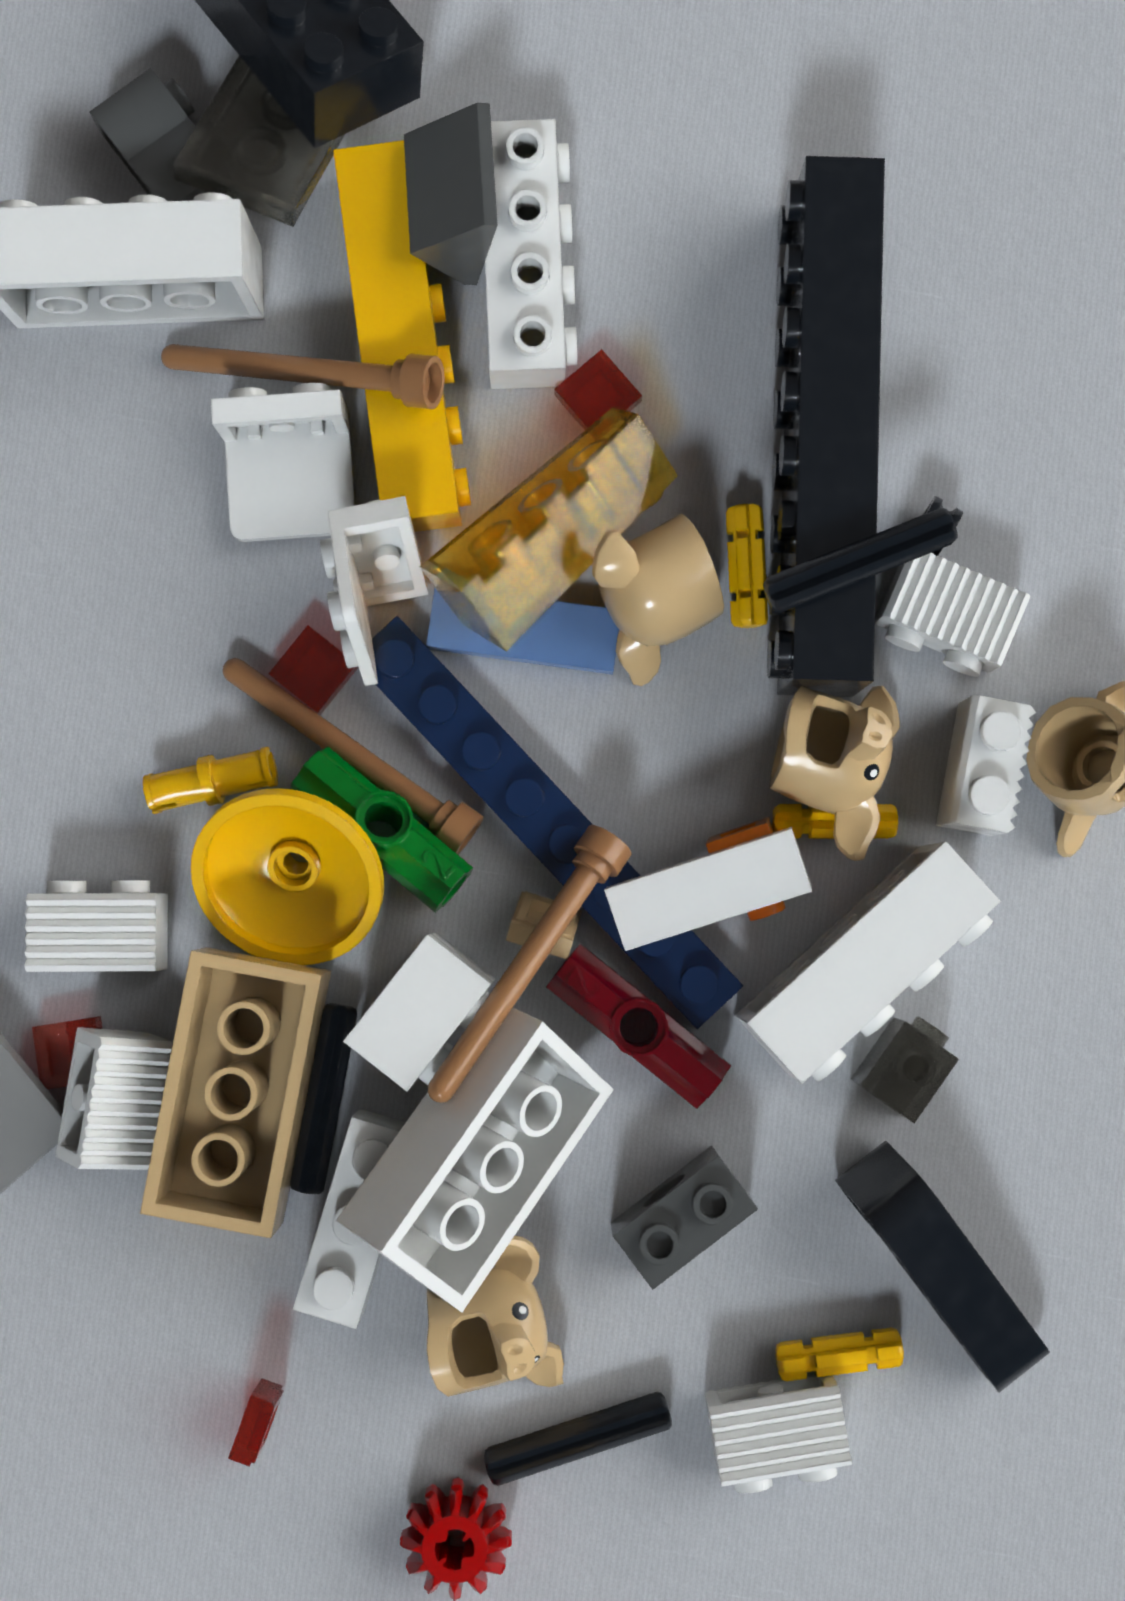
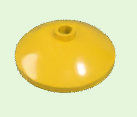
[191,788,384,965]

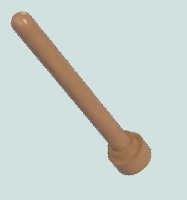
[161,344,445,409]
[222,658,484,855]
[428,825,632,1103]

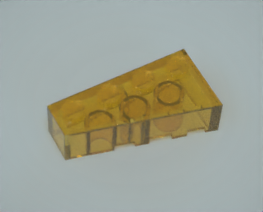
[419,408,678,652]

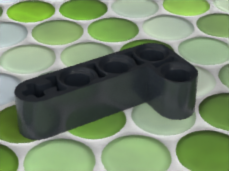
[835,1141,1050,1393]

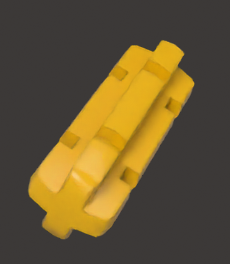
[726,503,768,628]
[772,804,898,839]
[775,1327,904,1381]

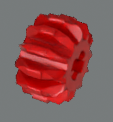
[400,1477,512,1601]

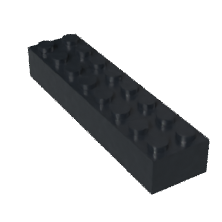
[767,156,885,697]

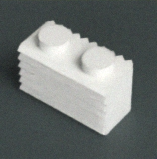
[875,553,1031,677]
[936,695,1036,836]
[24,880,168,972]
[55,1027,172,1170]
[704,1373,852,1493]

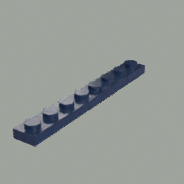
[372,616,744,1030]

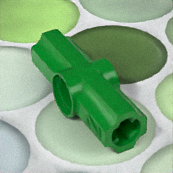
[290,746,473,913]

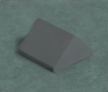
[404,103,498,285]

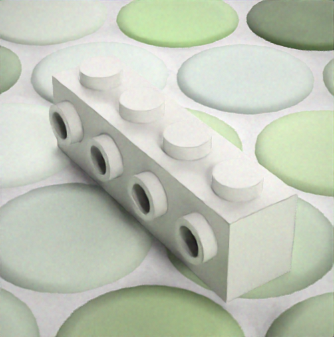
[485,119,577,389]

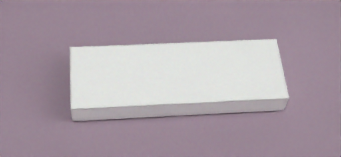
[604,827,812,951]

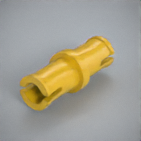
[143,746,278,814]

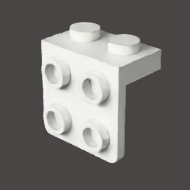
[211,383,356,542]
[320,496,429,686]

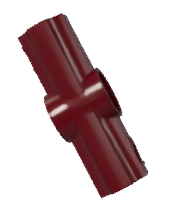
[546,943,731,1109]

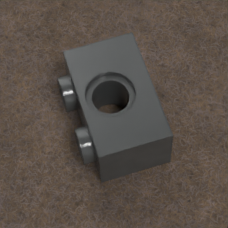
[611,1146,758,1290]

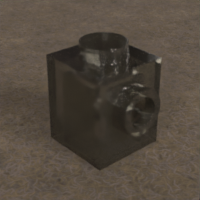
[851,1016,959,1123]

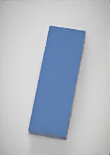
[426,584,619,675]

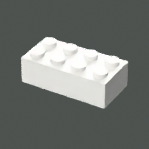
[0,192,264,328]
[734,841,1001,1084]
[336,1008,614,1312]

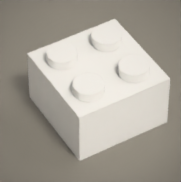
[343,933,496,1092]

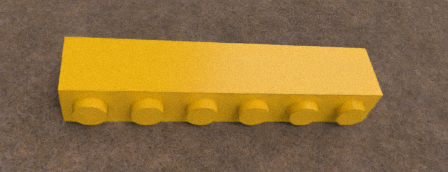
[333,140,471,532]

